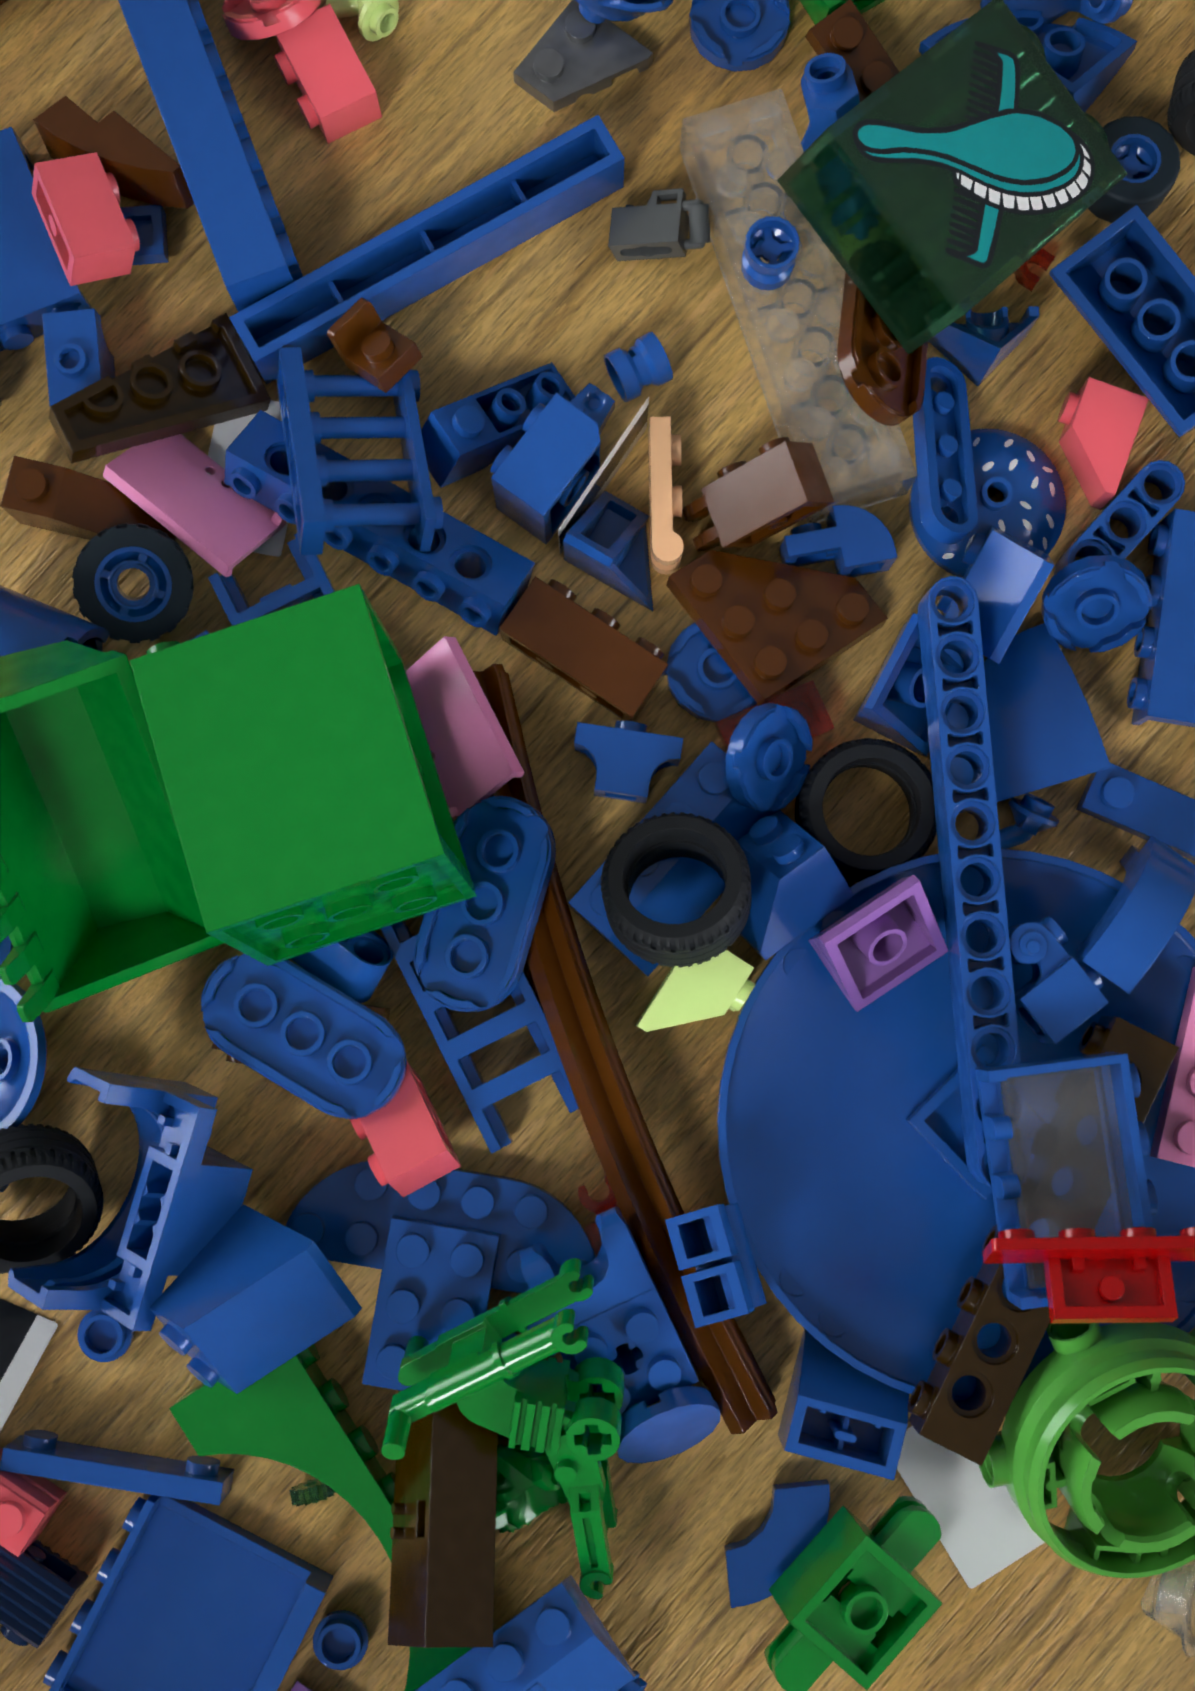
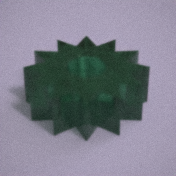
[289,1479,336,1507]

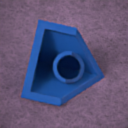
[928,306,1039,386]

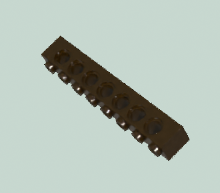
[908,1016,1179,1466]

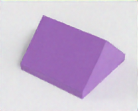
[808,875,948,1012]

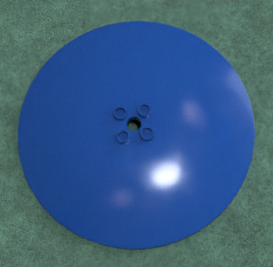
[717,849,1195,1400]

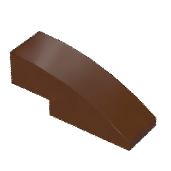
[33,96,194,209]

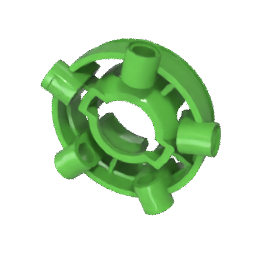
[979,1322,1195,1578]

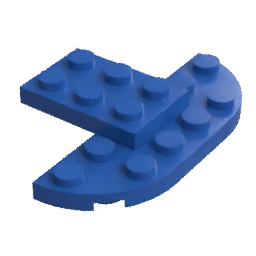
[285,1160,596,1391]

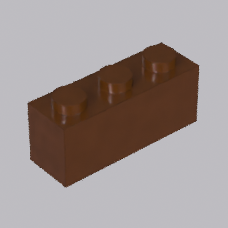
[499,576,668,722]

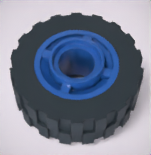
[72,523,194,643]

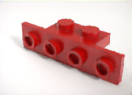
[982,1227,1195,1324]

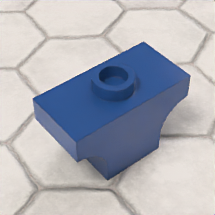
[42,308,115,406]
[574,720,684,804]

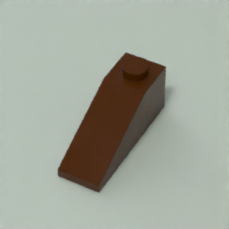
[0,456,176,541]

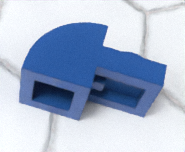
[779,505,897,577]

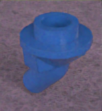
[999,793,1059,849]

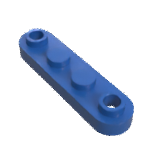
[913,357,978,545]

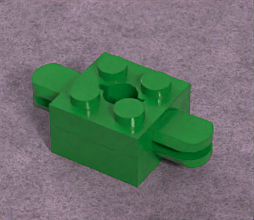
[764,1496,943,1691]

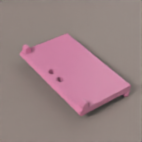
[103,434,287,578]
[406,636,525,822]

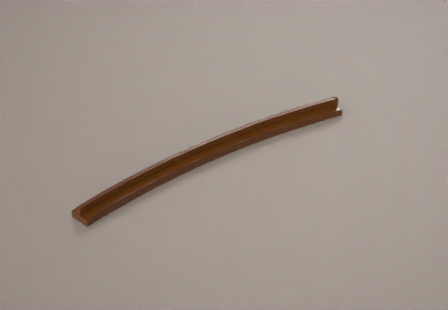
[473,664,778,1434]

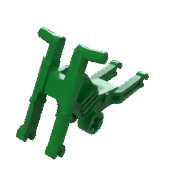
[381,1258,625,1600]

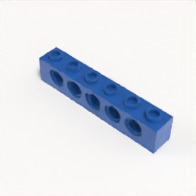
[224,410,535,636]

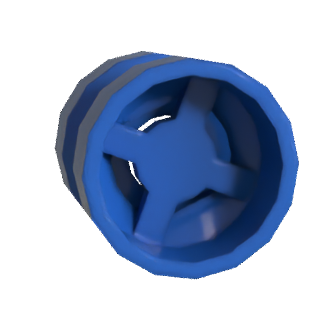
[741,216,799,290]
[604,332,673,402]

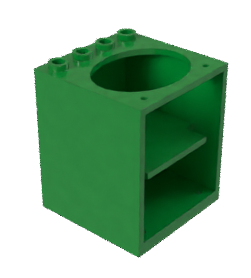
[129,584,477,966]

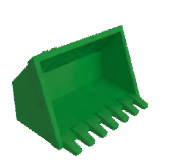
[0,640,224,1022]

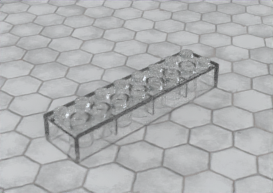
[680,88,917,524]

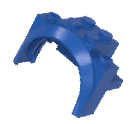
[8,1066,253,1331]

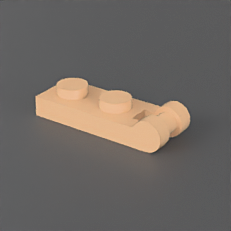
[648,416,684,575]

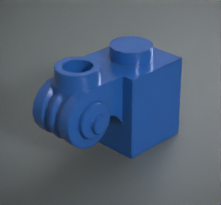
[1008,916,1109,1044]

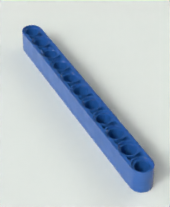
[917,576,1030,1188]

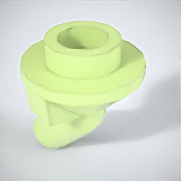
[326,0,399,42]

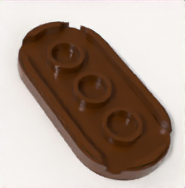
[837,242,930,426]

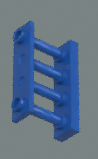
[277,347,443,555]

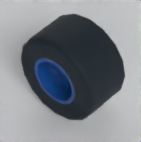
[1081,116,1180,223]

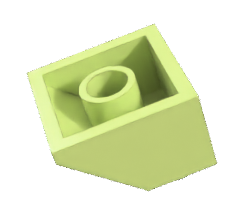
[635,950,756,1032]

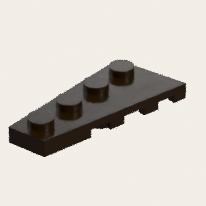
[49,313,271,464]

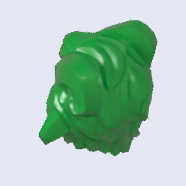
[496,1444,567,1533]

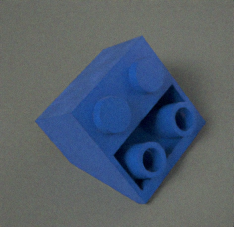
[778,1328,909,1480]

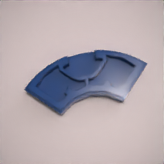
[724,1479,830,1608]

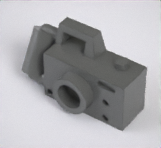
[608,188,711,261]

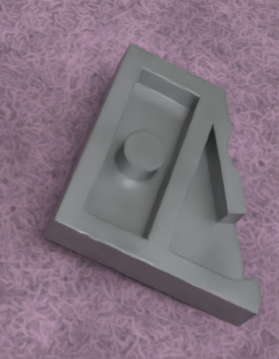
[513,0,653,112]

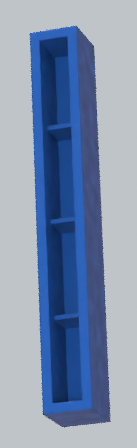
[229,115,625,384]

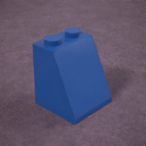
[149,1204,362,1394]

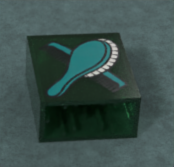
[777,0,1128,355]

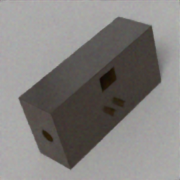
[388,1403,498,1648]

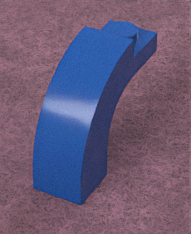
[1077,836,1195,994]

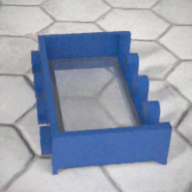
[975,1052,1158,1310]

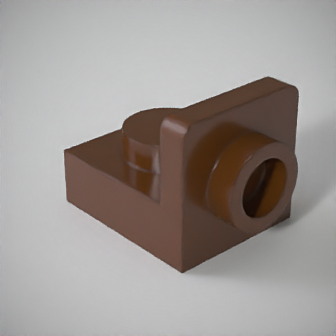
[327,298,423,393]

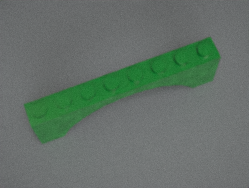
[169,1344,495,1691]

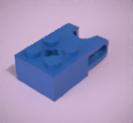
[518,1206,699,1414]

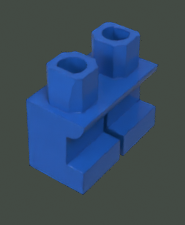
[665,1203,767,1328]

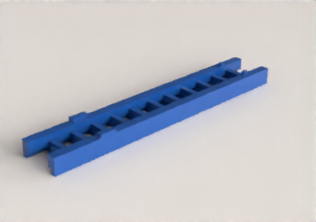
[208,533,579,1154]

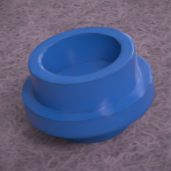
[77,1310,134,1362]
[313,1610,369,1670]

